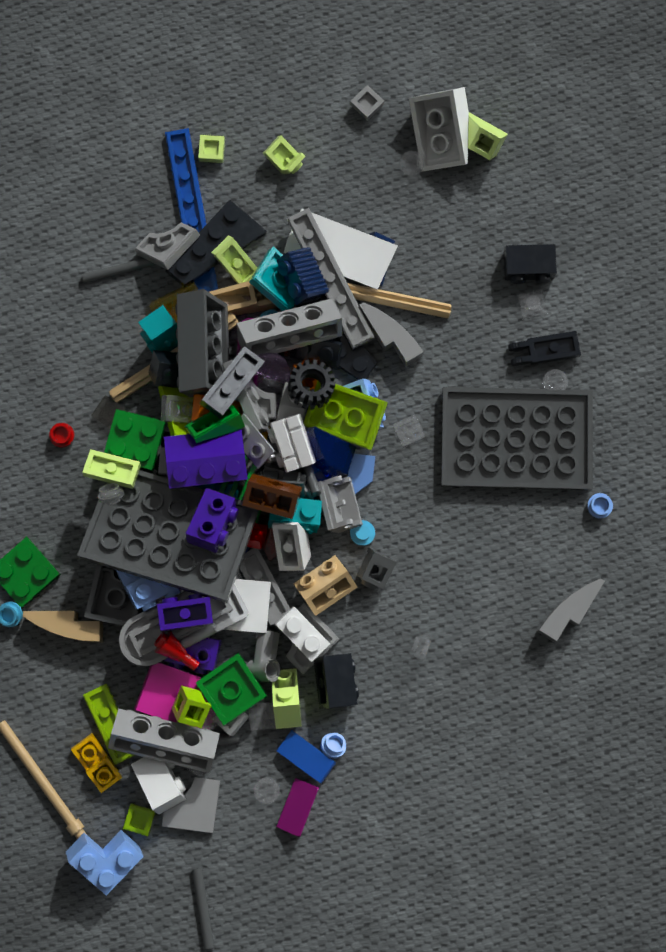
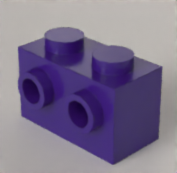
[186,488,239,553]
[157,594,213,632]
[163,638,222,675]

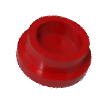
[49,423,75,448]

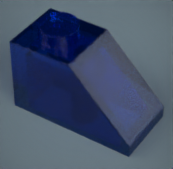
[306,426,356,478]

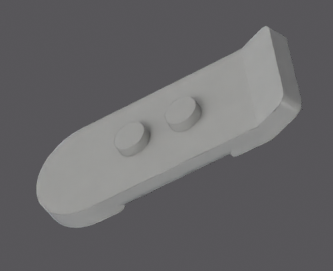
[119,585,248,666]

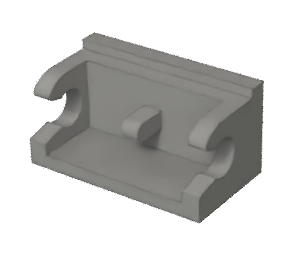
[318,476,363,533]

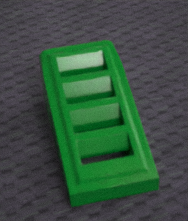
[185,405,245,443]

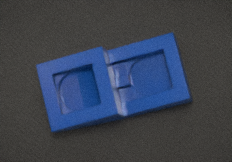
[277,730,336,784]

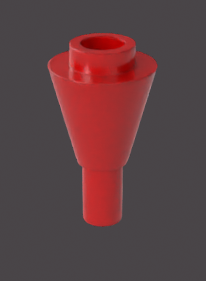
[154,631,200,671]

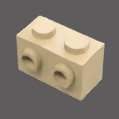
[293,555,357,616]

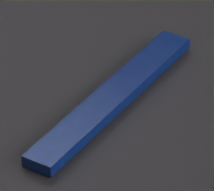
[165,128,218,292]

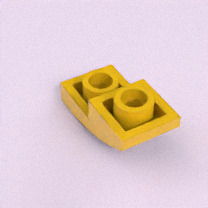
[71,733,122,793]

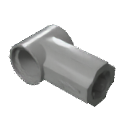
[247,631,280,682]

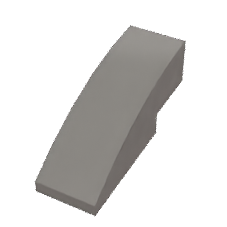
[359,302,424,367]
[536,578,605,642]

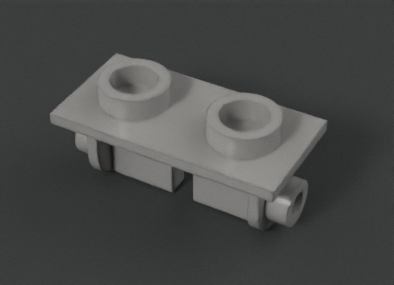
[241,414,276,469]

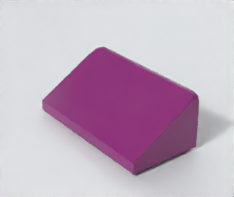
[276,778,319,837]

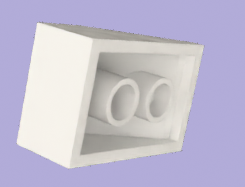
[409,87,469,172]

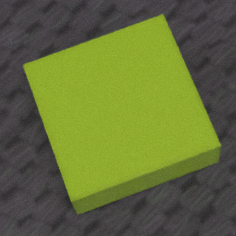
[123,803,156,836]

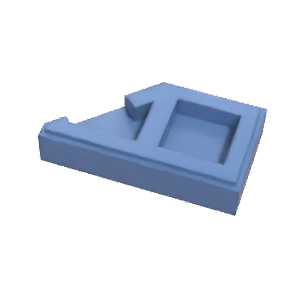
[348,453,375,495]

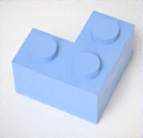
[66,830,144,896]

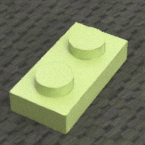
[211,235,257,284]
[82,449,141,489]

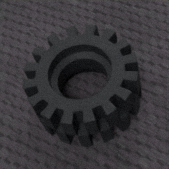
[287,360,336,410]

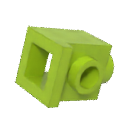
[172,685,211,729]

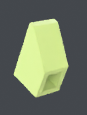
[468,113,508,160]
[272,668,302,729]

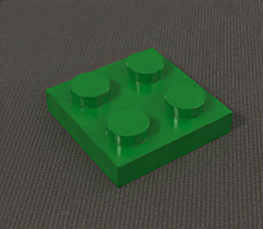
[104,409,166,471]
[0,536,61,608]
[195,653,268,726]

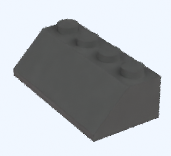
[175,289,229,398]

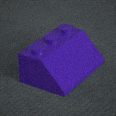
[164,429,248,489]

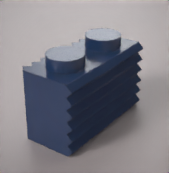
[276,247,329,306]

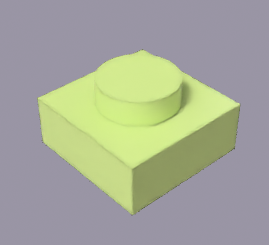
[198,135,225,163]

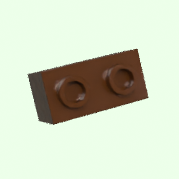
[242,474,302,519]

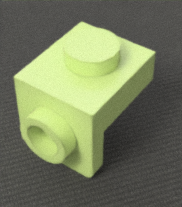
[263,135,305,174]

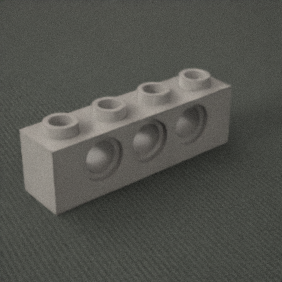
[237,299,342,358]
[108,708,220,773]

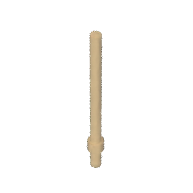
[0,720,87,839]

